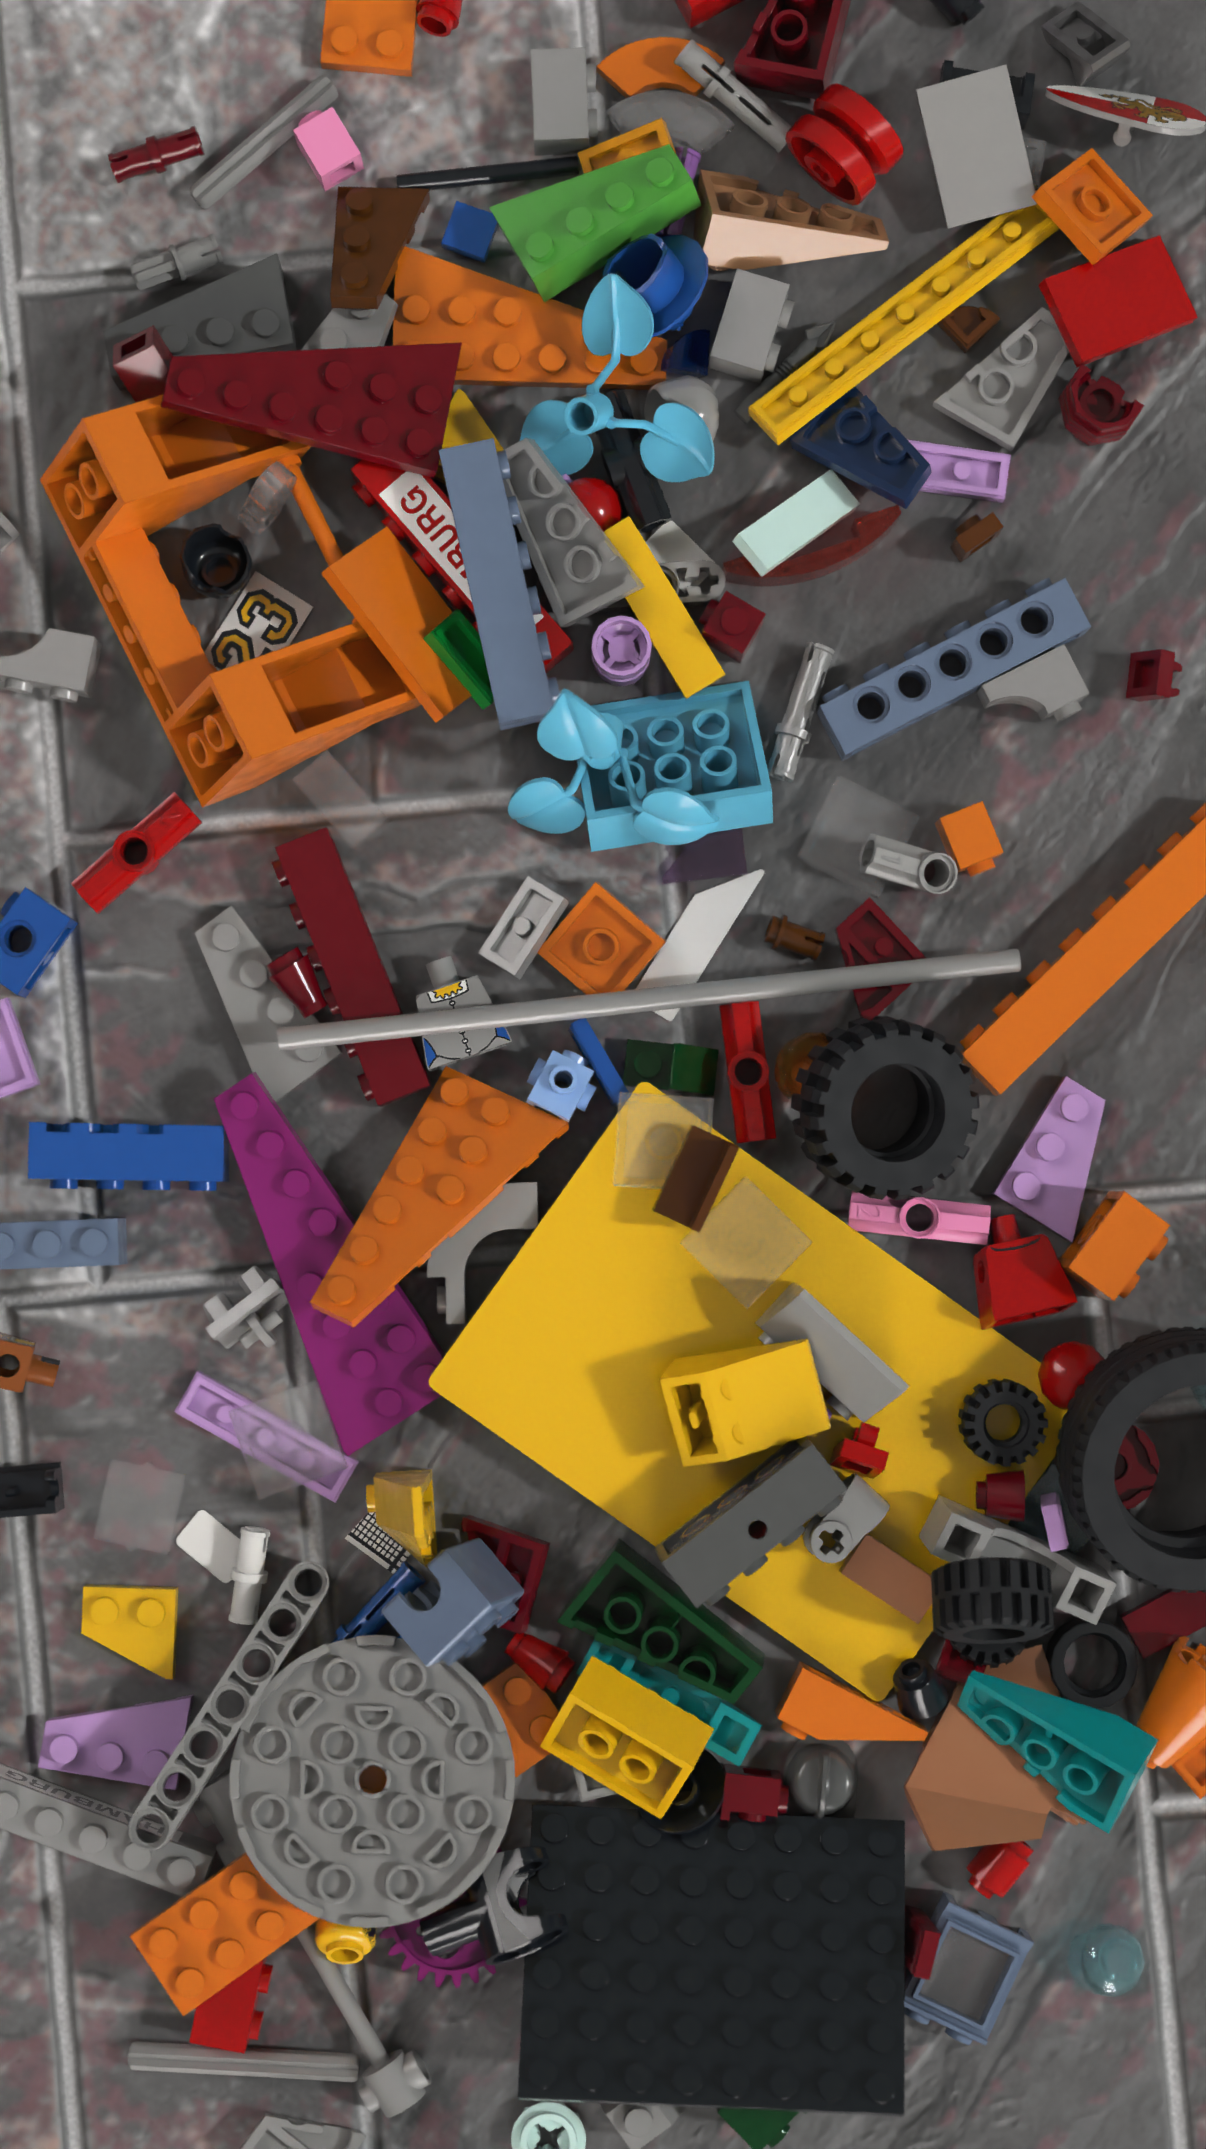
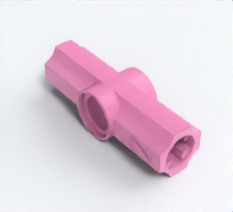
[848,1191,991,1245]

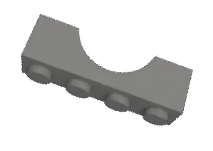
[0,628,102,703]
[919,1495,1117,1625]

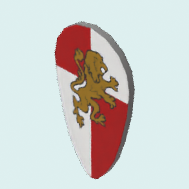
[1045,85,1206,147]

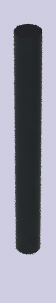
[396,156,579,190]

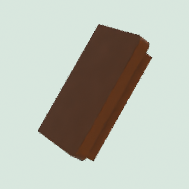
[652,1124,740,1233]

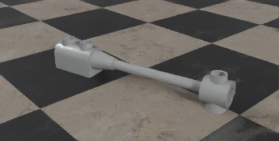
[192,1768,432,2118]

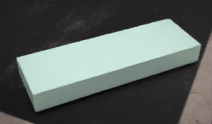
[732,469,860,577]

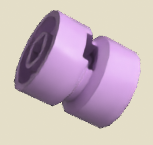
[591,616,652,686]

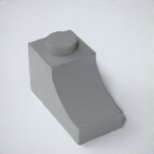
[976,644,1089,722]

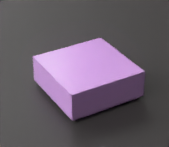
[1040,1492,1069,1552]

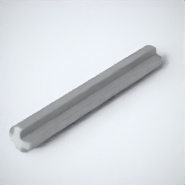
[189,75,338,209]

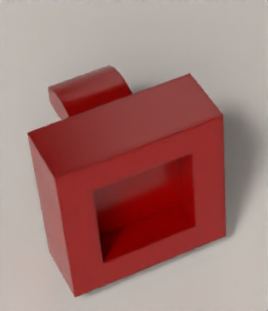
[829,1422,889,1479]

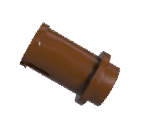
[764,914,825,961]

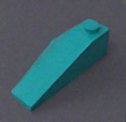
[957,1670,1158,1834]

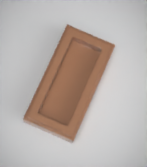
[839,1534,932,1624]

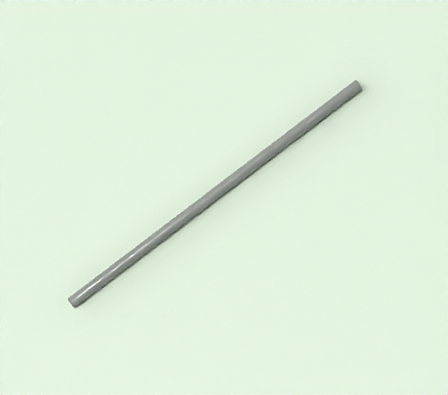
[277,949,1021,1051]

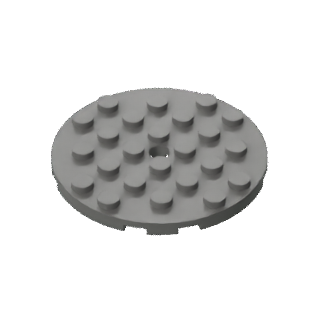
[229,1635,515,1928]

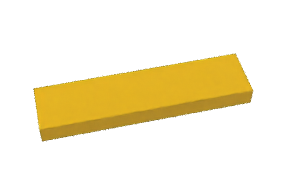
[604,516,726,699]

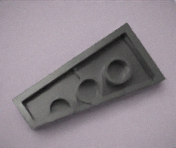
[103,253,297,391]

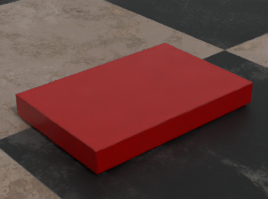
[1038,235,1198,368]

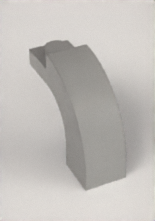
[427,1182,539,1324]

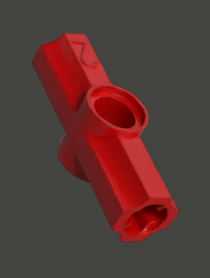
[70,792,202,914]
[719,1001,776,1144]

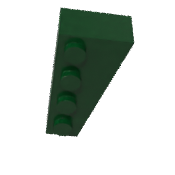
[557,1538,765,1704]

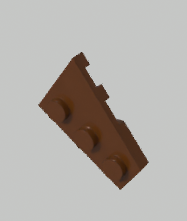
[330,187,430,309]

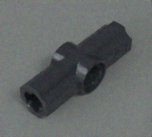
[595,390,672,533]

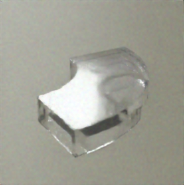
[607,90,735,156]

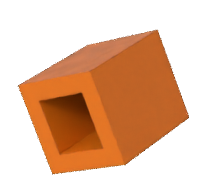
[935,801,1003,877]

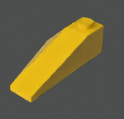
[366,1469,438,1568]

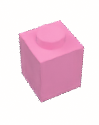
[293,107,364,192]

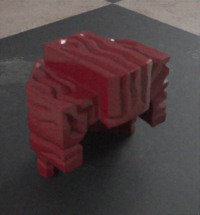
[1059,364,1144,446]

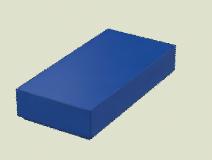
[568,1018,630,1107]

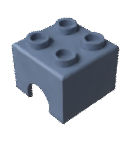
[382,1538,524,1666]

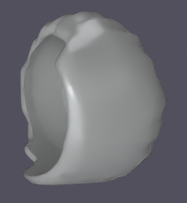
[644,375,719,440]

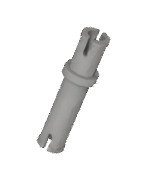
[674,39,792,153]
[767,642,835,782]

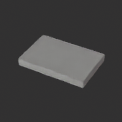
[915,64,1037,229]

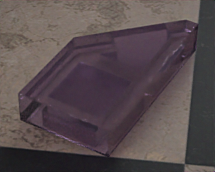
[662,828,747,885]

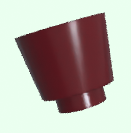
[976,1470,1025,1522]

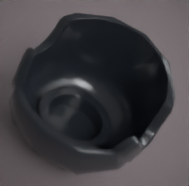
[180,523,252,599]

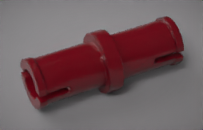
[108,126,205,183]

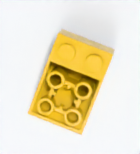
[659,1338,831,1467]

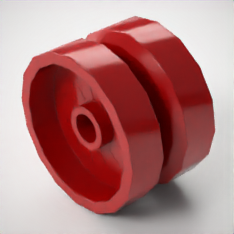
[785,83,904,205]

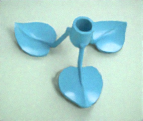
[520,273,715,482]
[508,688,719,845]

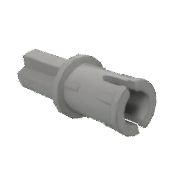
[130,234,224,290]

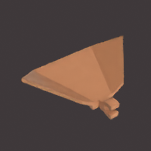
[903,1645,1087,1852]

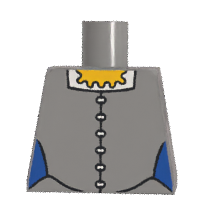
[416,956,513,1072]

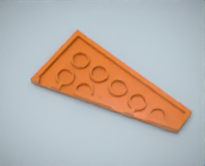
[393,246,667,390]
[310,1066,569,1328]

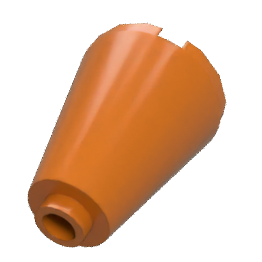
[1136,1636,1206,1769]

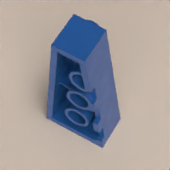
[28,1122,230,1191]

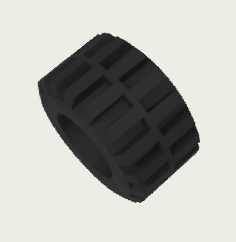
[931,1557,1054,1644]

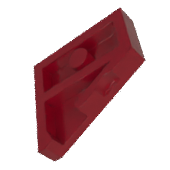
[461,1515,550,1634]

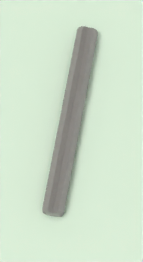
[128,2041,360,2082]

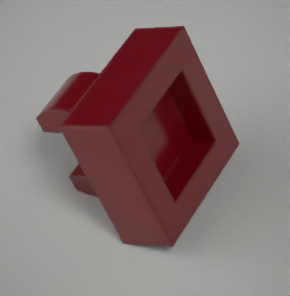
[1126,649,1182,702]

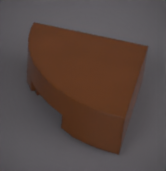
[937,306,1000,353]

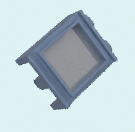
[904,1891,1034,2046]

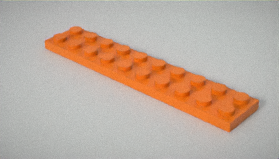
[130,1662,559,2016]

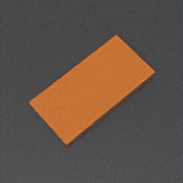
[321,526,472,723]

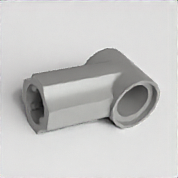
[858,834,958,894]

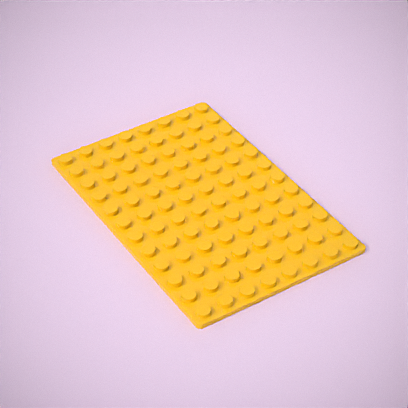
[429,1082,1068,1702]

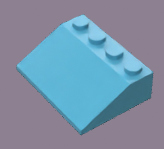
[576,680,773,852]

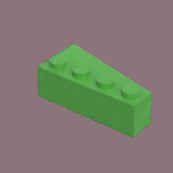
[489,144,702,302]

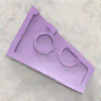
[992,1076,1106,1243]
[38,1695,193,1790]

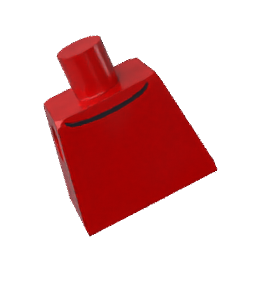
[973,1214,1077,1330]

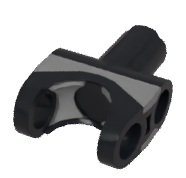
[419,1846,569,1965]

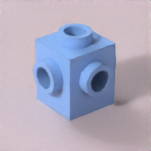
[526,1050,597,1123]

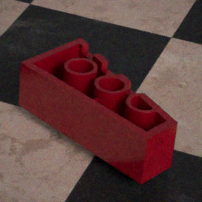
[733,0,851,99]

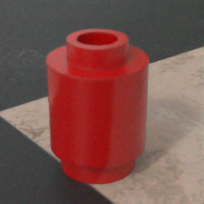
[966,1841,1034,1900]

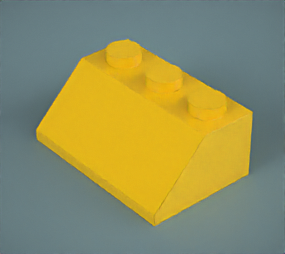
[540,1656,714,1819]

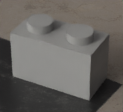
[530,47,598,156]
[708,268,795,384]

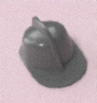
[782,1734,858,1819]

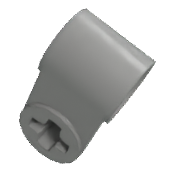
[803,1473,890,1563]

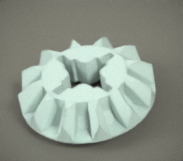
[511,2101,586,2149]

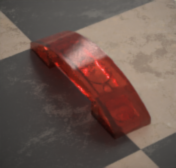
[722,505,901,587]

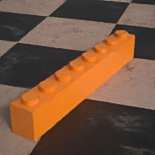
[959,802,1206,1096]

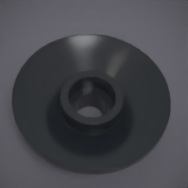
[636,1749,725,1834]

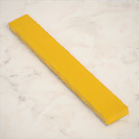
[748,191,1060,445]

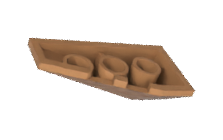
[693,169,889,271]

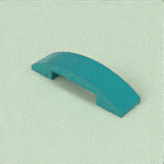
[576,1640,762,1767]

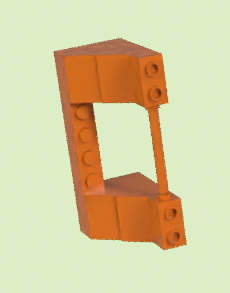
[40,395,421,808]

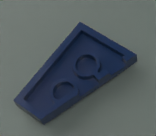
[790,387,932,509]

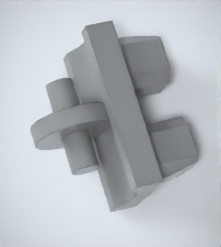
[203,1266,289,1349]

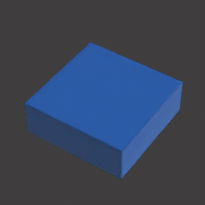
[441,201,498,263]

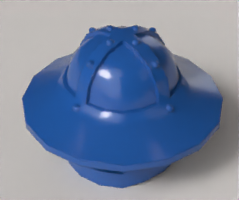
[603,233,708,338]

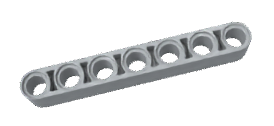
[128,1561,330,1850]

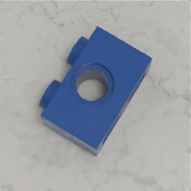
[0,887,78,998]

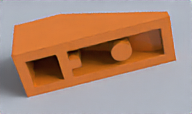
[775,1661,928,1741]

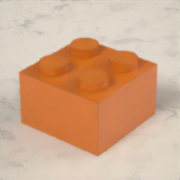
[1059,1191,1171,1301]

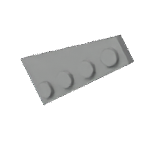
[503,438,645,627]
[195,906,343,1103]

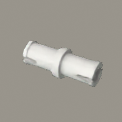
[228,1526,270,1625]

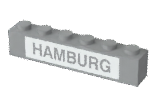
[0,1763,217,1897]

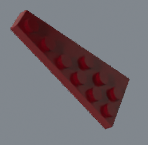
[160,342,462,478]

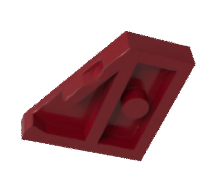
[835,897,926,1021]

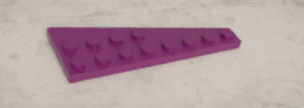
[214,1072,445,1456]

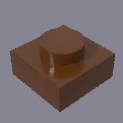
[950,512,1004,563]

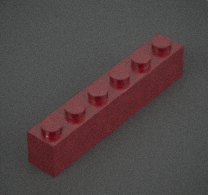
[272,827,432,1107]

